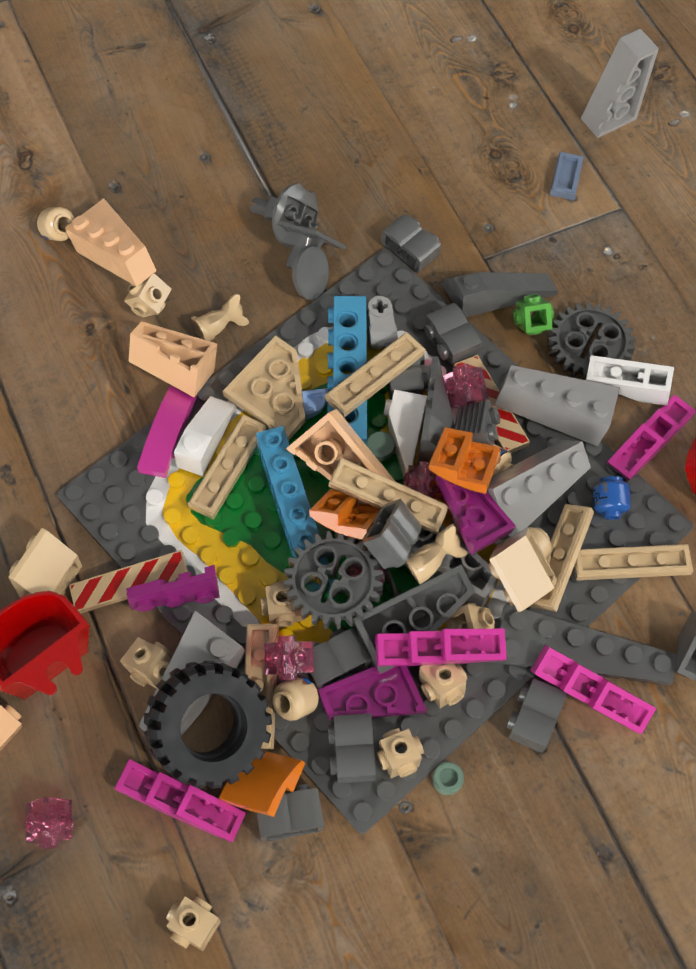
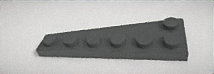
[491,603,677,686]

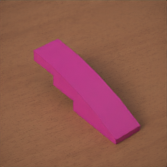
[137,385,197,478]
[607,394,696,481]
[375,628,507,667]
[530,644,657,734]
[114,759,246,843]

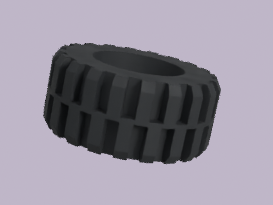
[144,660,272,789]

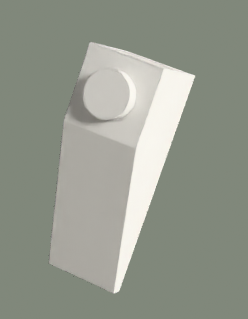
[586,355,674,406]
[384,390,427,482]
[174,396,236,476]

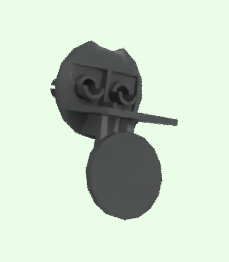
[250,183,346,300]

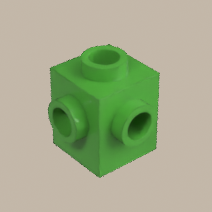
[513,294,554,335]

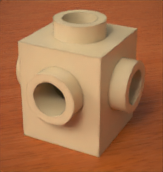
[124,273,171,318]
[260,581,305,627]
[446,603,495,629]
[120,637,171,689]
[419,664,467,708]
[376,729,424,778]
[166,896,221,952]

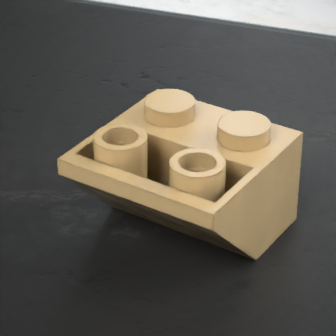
[8,528,82,598]
[489,528,557,613]

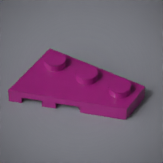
[436,475,516,555]
[126,565,220,612]
[317,666,427,721]

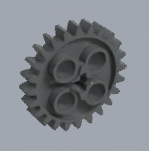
[547,302,636,380]
[284,531,383,629]

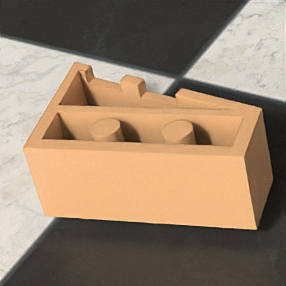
[129,321,217,398]

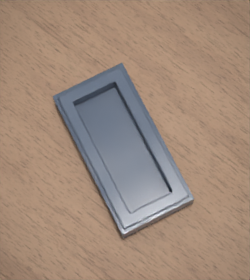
[550,152,584,200]

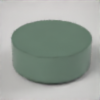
[367,431,395,461]
[432,762,464,795]

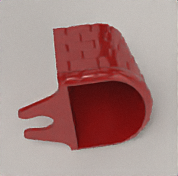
[0,591,90,700]

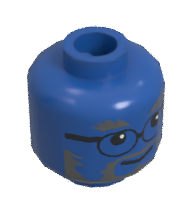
[593,476,631,520]

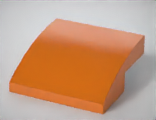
[429,427,501,494]
[309,489,380,540]
[219,751,305,817]

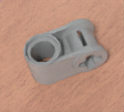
[366,296,398,349]

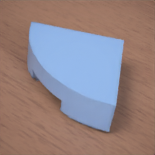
[302,388,328,419]

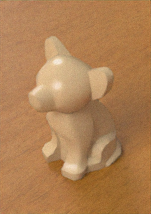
[191,294,249,341]
[406,525,468,585]

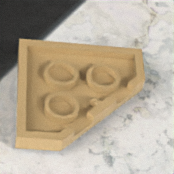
[223,335,305,441]

